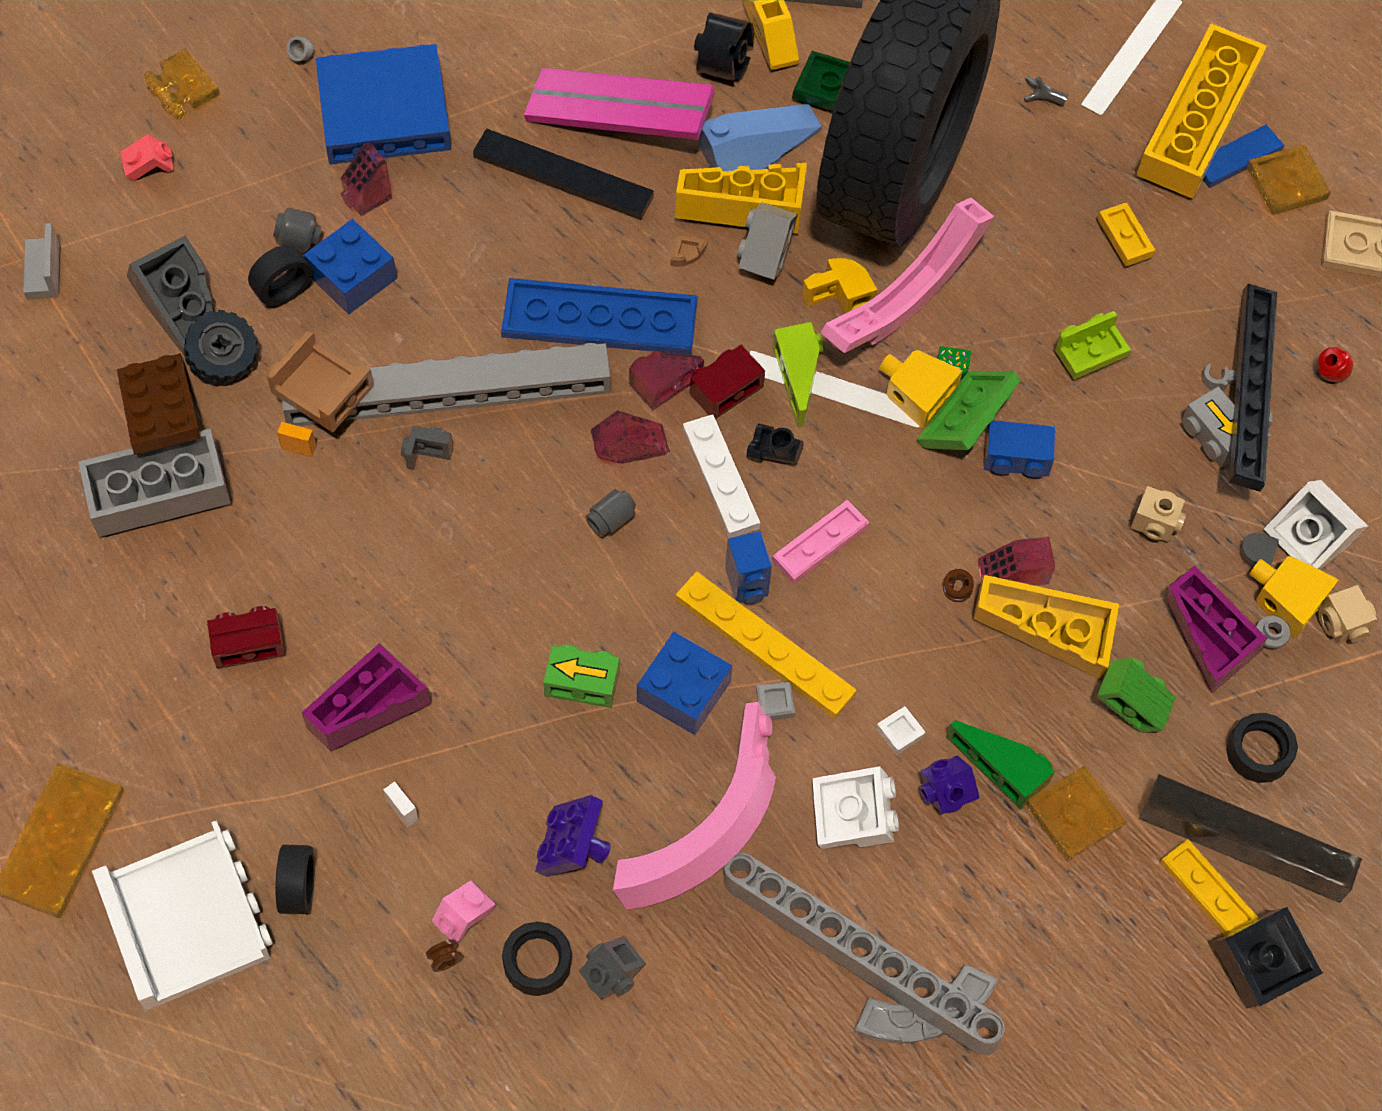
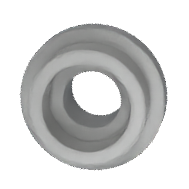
[1256,616,1290,649]

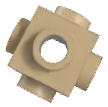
[1131,486,1187,542]

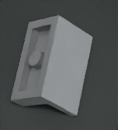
[23,223,60,300]

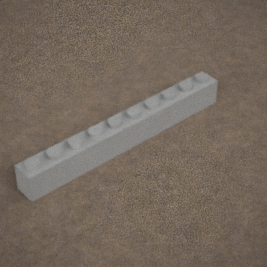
[282,343,611,426]

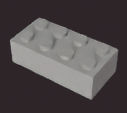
[78,429,231,537]

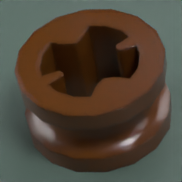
[943,569,974,603]
[426,939,463,972]

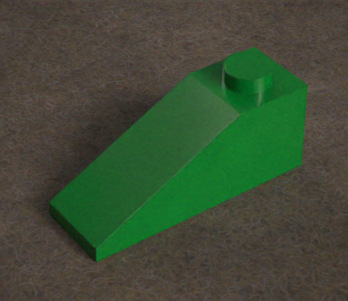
[946,720,1055,810]

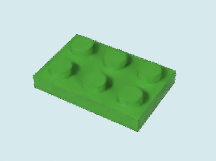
[917,371,1021,450]

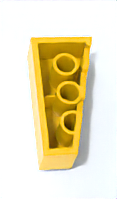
[973,575,1119,679]

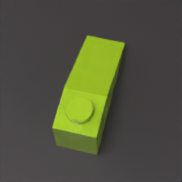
[773,322,823,427]

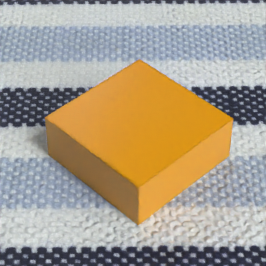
[277,422,317,457]

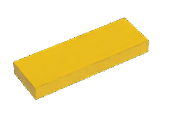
[1160,839,1259,936]

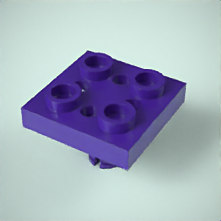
[535,795,610,877]

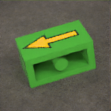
[543,644,620,708]

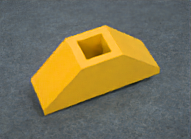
[743,0,799,70]

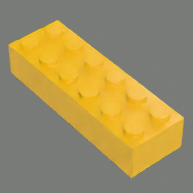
[1136,23,1267,199]

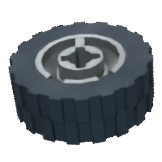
[184,310,258,386]

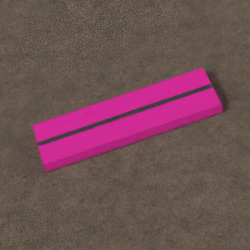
[524,68,715,140]

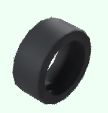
[248,245,312,306]
[1226,713,1298,783]
[275,844,314,914]
[502,921,572,996]

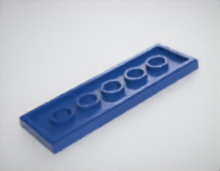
[501,278,698,355]

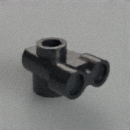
[746,423,804,464]

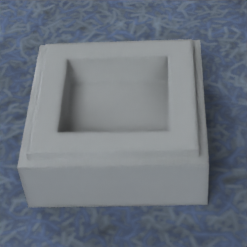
[756,682,795,720]

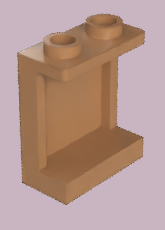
[267,331,374,432]

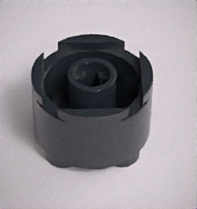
[694,12,754,81]

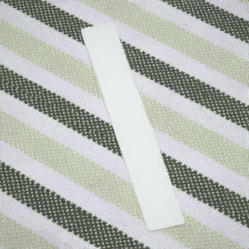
[1082,0,1182,115]
[750,351,919,427]

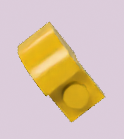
[802,258,877,314]

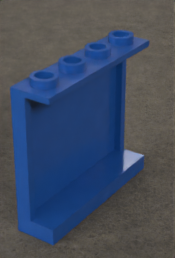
[316,44,451,165]

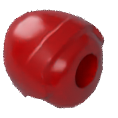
[1317,347,1353,382]

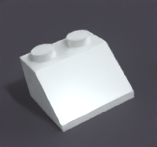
[1264,480,1368,570]

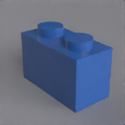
[984,420,1055,478]
[725,531,772,604]

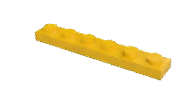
[675,571,857,719]

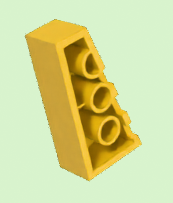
[675,162,807,234]

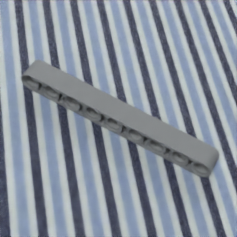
[724,852,1004,1055]

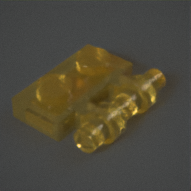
[143,48,220,120]

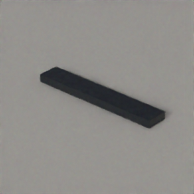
[473,128,654,220]

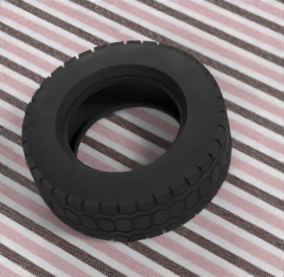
[817,0,1000,246]

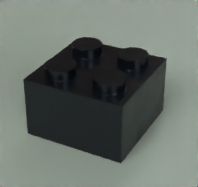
[1212,907,1323,1008]

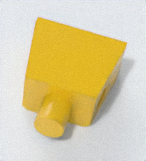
[879,350,962,429]
[1249,556,1339,639]

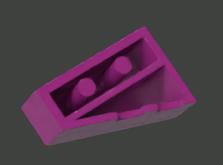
[1166,565,1267,693]
[301,643,431,751]

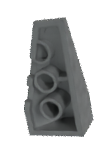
[127,235,224,357]

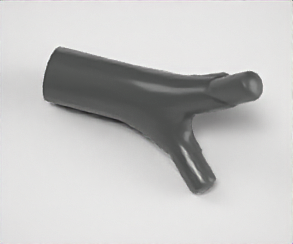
[1024,76,1068,106]

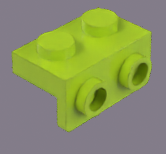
[1055,311,1131,380]

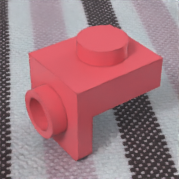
[120,134,174,181]

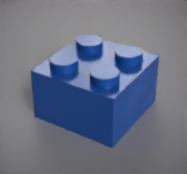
[303,219,397,315]
[637,631,732,735]

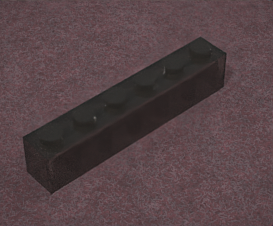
[1139,774,1362,903]

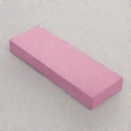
[772,500,869,584]

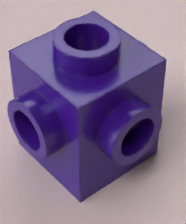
[920,755,980,814]

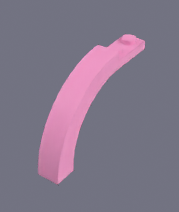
[821,198,995,353]
[613,702,776,910]

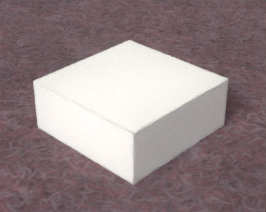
[876,706,926,756]
[383,781,418,828]

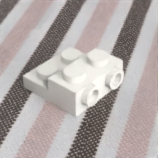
[812,766,899,849]

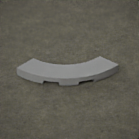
[854,964,998,1044]

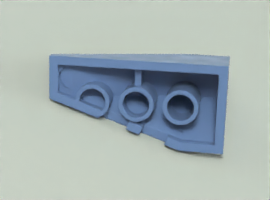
[698,104,822,171]

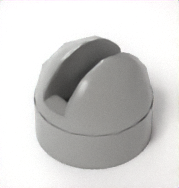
[287,36,314,61]

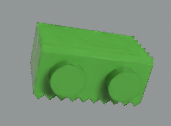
[1097,657,1176,733]

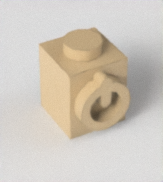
[1318,585,1377,644]

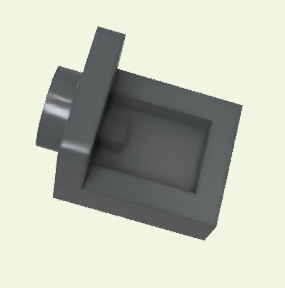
[401,426,453,470]

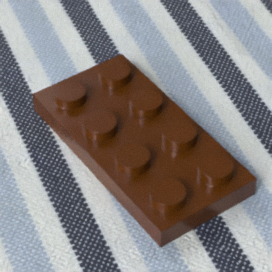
[117,353,200,455]

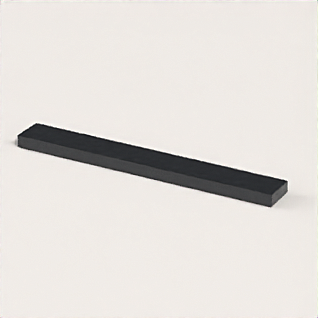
[1229,283,1277,492]

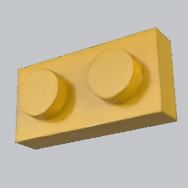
[1097,202,1155,267]

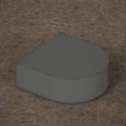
[1240,533,1280,567]

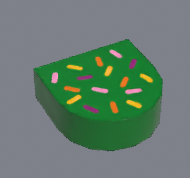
[938,346,972,380]

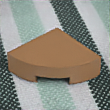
[670,234,708,266]

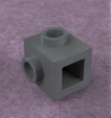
[579,936,646,1000]

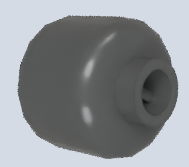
[273,208,321,252]

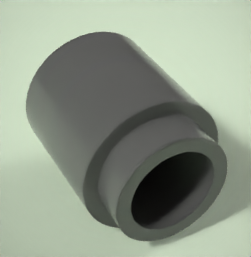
[585,489,636,537]

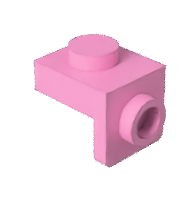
[432,880,496,943]

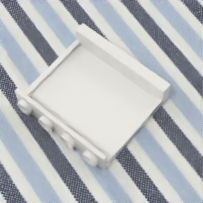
[92,821,273,1011]

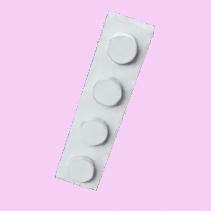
[682,414,760,538]

